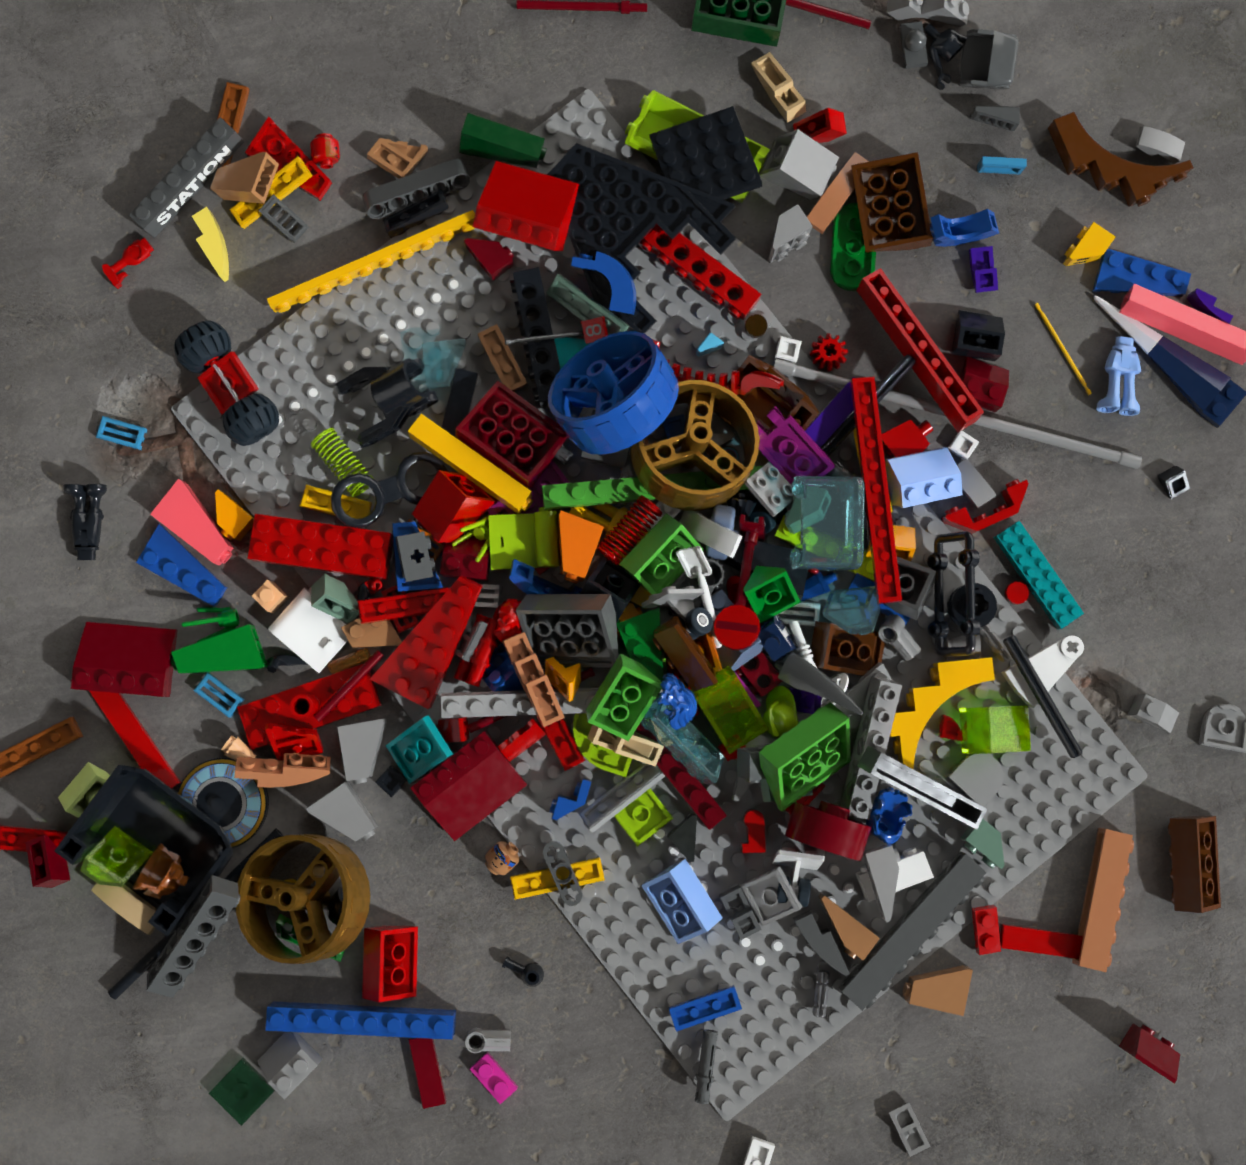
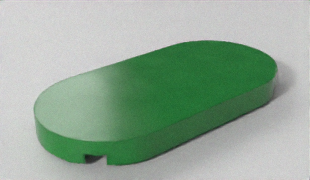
[830,203,876,291]

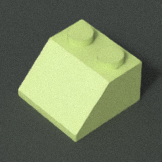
[58,762,110,818]

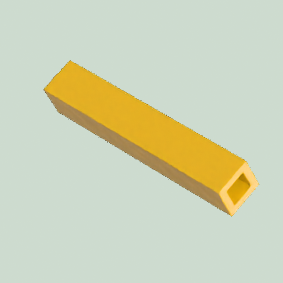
[408,413,533,514]

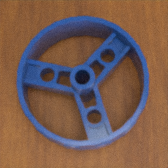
[548,331,679,455]

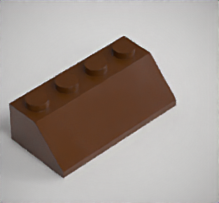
[1168,816,1221,913]

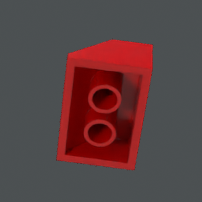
[362,926,418,1002]

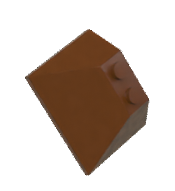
[713,355,820,441]

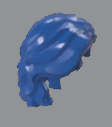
[657,673,697,730]
[866,787,912,844]

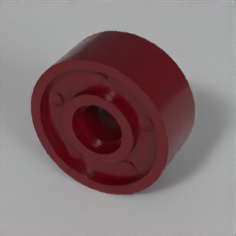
[785,801,871,861]

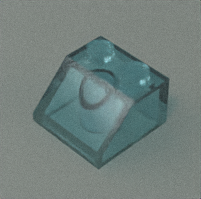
[822,586,880,635]

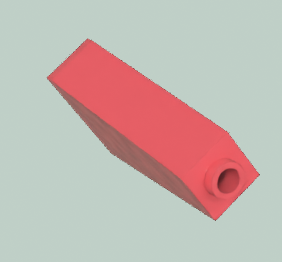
[150,479,233,566]

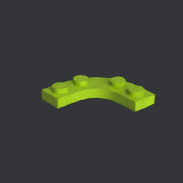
[573,713,632,777]

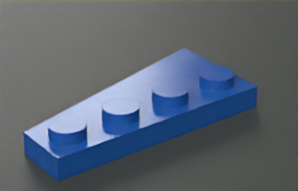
[1092,249,1191,297]

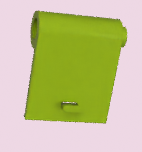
[488,507,560,570]

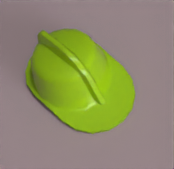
[763,686,799,738]

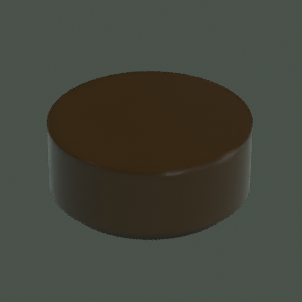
[745,314,768,338]

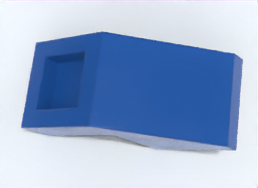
[549,778,592,820]

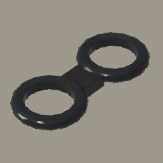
[331,452,447,528]

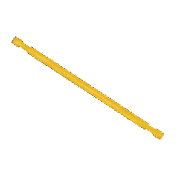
[1034,303,1092,396]

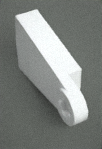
[1001,636,1084,708]

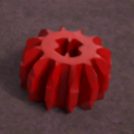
[810,333,848,372]

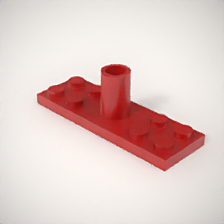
[237,664,382,750]

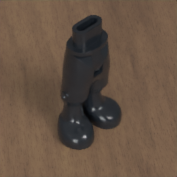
[63,484,107,560]

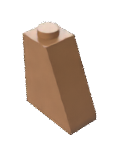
[210,152,279,204]
[903,965,973,1016]

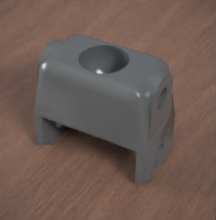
[960,29,1018,89]

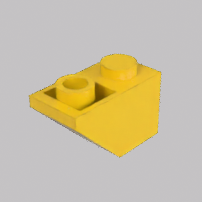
[1063,222,1115,266]

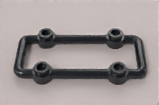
[927,531,981,657]

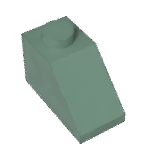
[311,574,359,623]

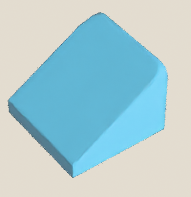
[696,333,724,357]

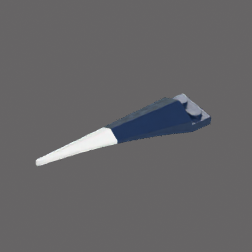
[1094,296,1246,428]

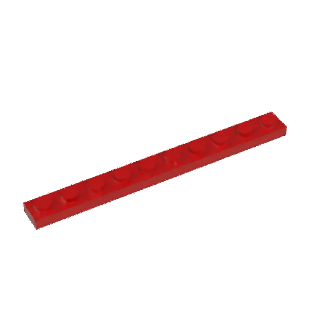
[850,377,902,604]

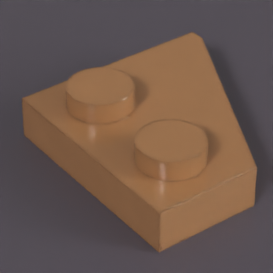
[367,138,428,179]
[341,617,402,648]

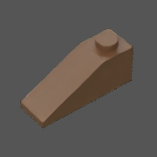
[818,893,880,961]

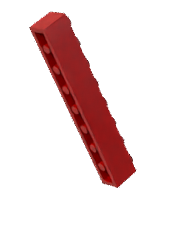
[856,268,984,432]

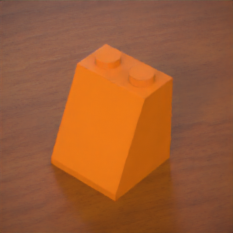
[557,510,604,584]

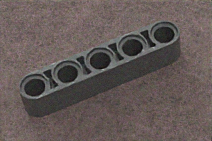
[362,159,470,219]

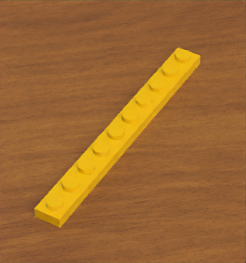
[267,210,475,313]

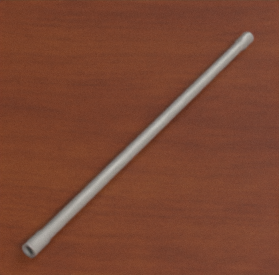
[773,358,1142,469]

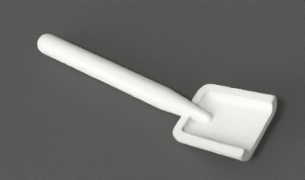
[676,546,722,648]

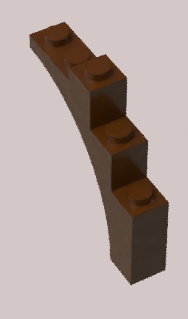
[1048,112,1194,207]

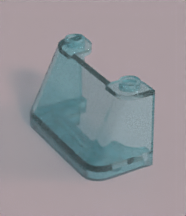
[790,476,865,571]

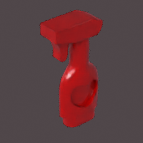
[102,237,154,289]

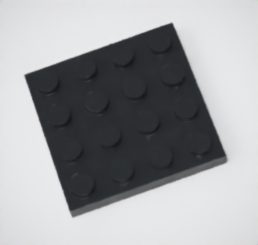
[649,106,762,200]

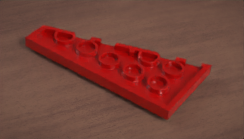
[370,576,483,709]

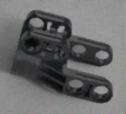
[335,358,439,448]

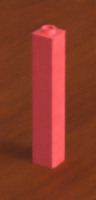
[1119,284,1246,365]

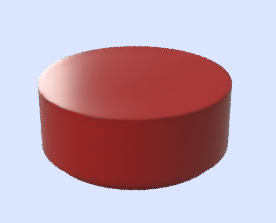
[1005,582,1029,604]

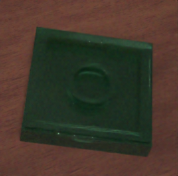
[209,1058,275,1126]

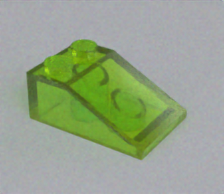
[959,705,1031,754]

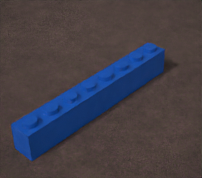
[265,1001,456,1040]

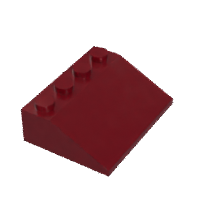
[456,381,568,489]
[71,622,178,697]
[411,731,527,841]

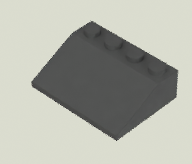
[516,594,618,667]

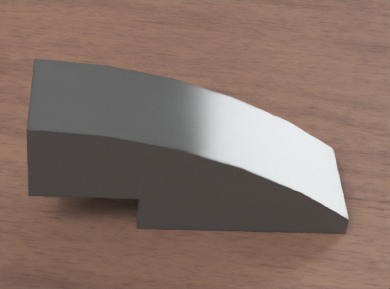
[793,911,850,976]

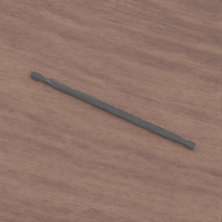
[505,331,584,345]

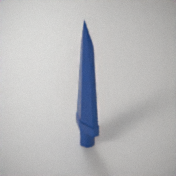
[800,571,837,602]

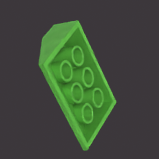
[759,702,851,812]

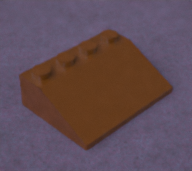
[851,152,933,252]

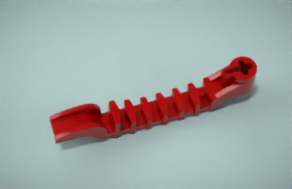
[652,339,784,395]

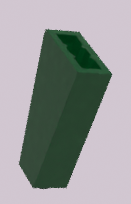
[459,113,547,168]

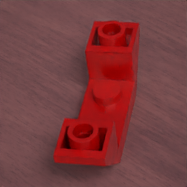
[941,479,1029,534]

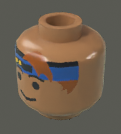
[485,841,519,875]

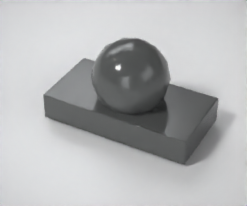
[899,21,928,69]

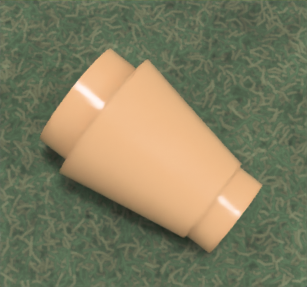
[221,735,257,760]

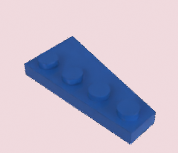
[136,524,227,607]

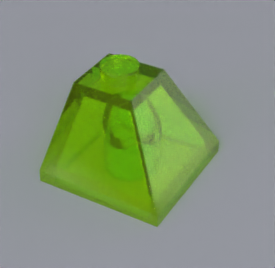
[80,826,152,887]

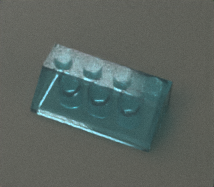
[641,696,724,784]

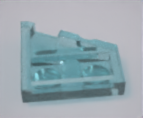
[422,339,466,389]

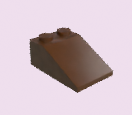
[810,621,885,676]

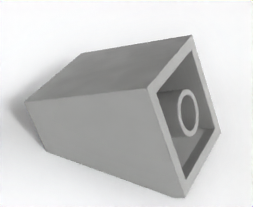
[759,129,839,199]

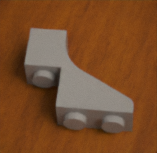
[887,0,969,26]

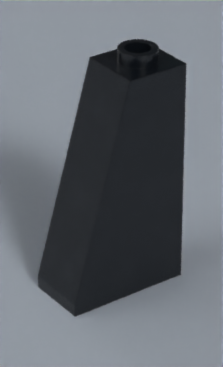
[724,538,811,600]

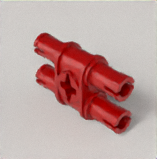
[453,614,498,687]

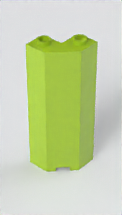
[625,90,770,203]

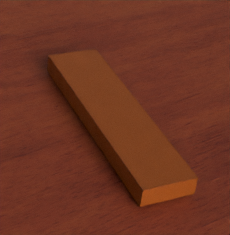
[217,82,250,167]
[0,717,84,778]

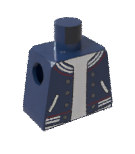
[758,614,798,661]

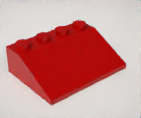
[472,161,579,251]

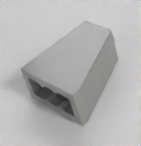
[337,719,387,785]
[306,782,378,841]

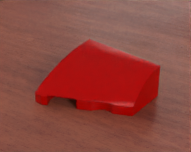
[497,718,546,762]

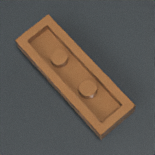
[477,324,528,392]

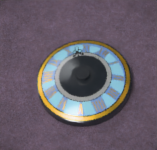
[177,758,269,848]

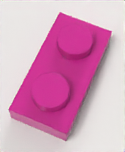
[470,1052,518,1104]

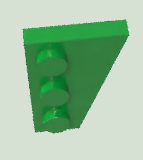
[616,608,664,682]

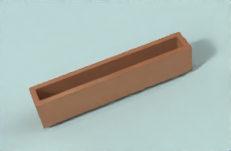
[1072,828,1134,972]

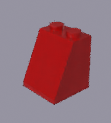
[412,470,495,543]

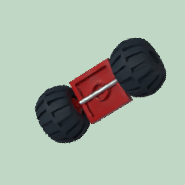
[174,320,279,446]

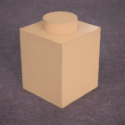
[252,580,289,613]

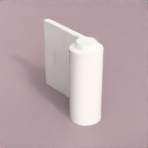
[268,587,348,673]

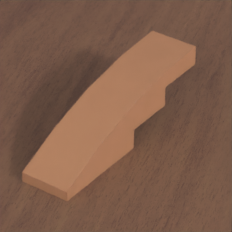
[807,152,869,234]
[502,632,565,727]

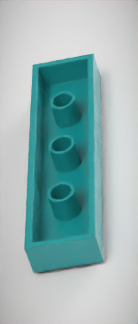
[993,520,1084,630]

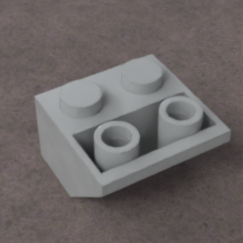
[768,204,813,263]

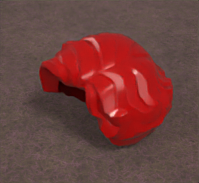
[493,598,523,643]

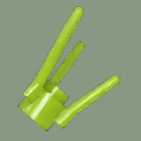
[452,517,489,562]

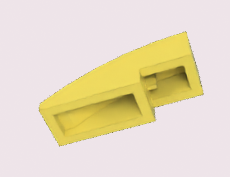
[192,207,229,282]

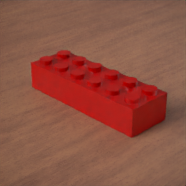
[247,514,393,580]

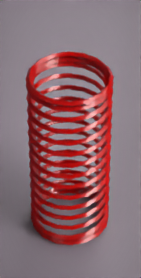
[597,495,663,565]

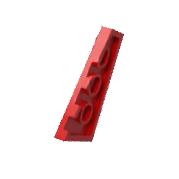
[245,116,332,201]

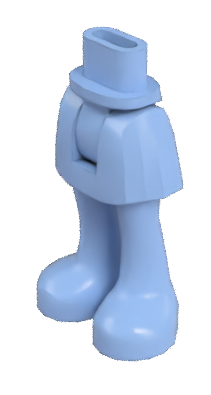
[1096,336,1141,416]

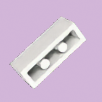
[855,847,934,902]

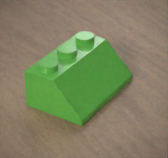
[619,513,704,595]
[586,654,662,741]

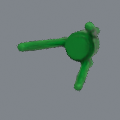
[181,606,240,642]

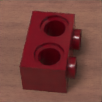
[735,652,783,697]

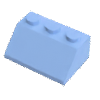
[886,447,962,508]
[641,859,722,944]

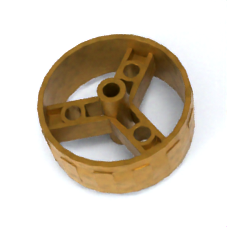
[631,380,760,511]
[236,834,371,964]

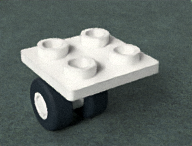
[772,847,825,907]

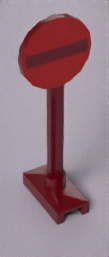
[714,514,765,650]

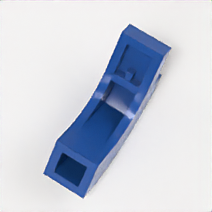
[930,209,999,247]
[571,251,636,315]

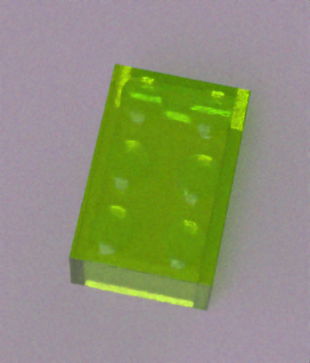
[690,666,769,754]

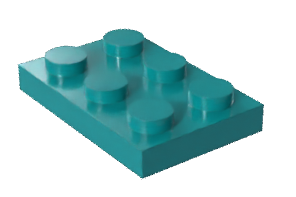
[386,715,453,784]

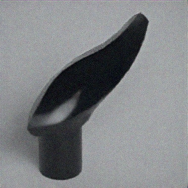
[267,655,308,673]

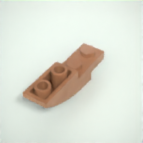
[234,753,331,788]

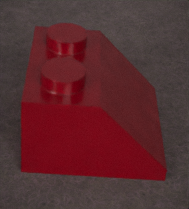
[960,357,1009,412]
[440,533,490,582]
[1119,1023,1180,1084]

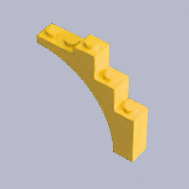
[890,657,995,769]

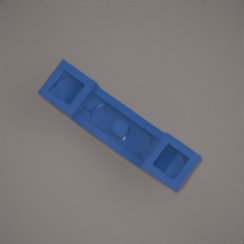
[509,559,582,594]

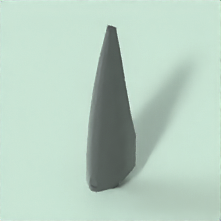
[774,652,863,715]

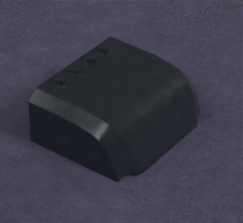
[55,765,233,936]

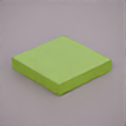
[614,788,673,847]

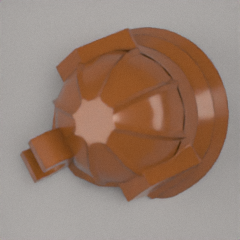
[132,843,189,899]

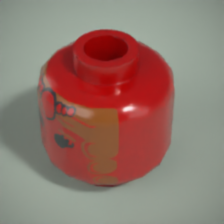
[310,133,340,169]

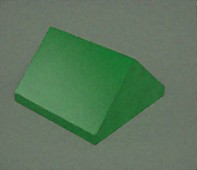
[743,566,801,623]

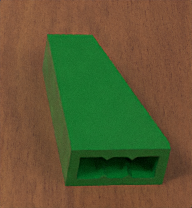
[171,624,268,674]

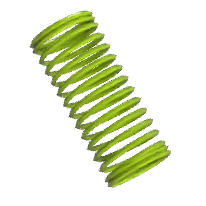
[310,428,374,497]

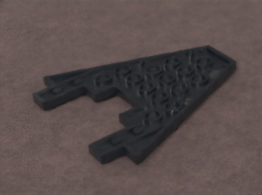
[547,143,737,334]

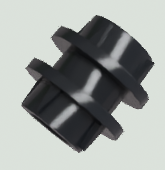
[947,583,997,627]

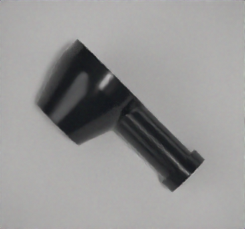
[502,956,544,987]

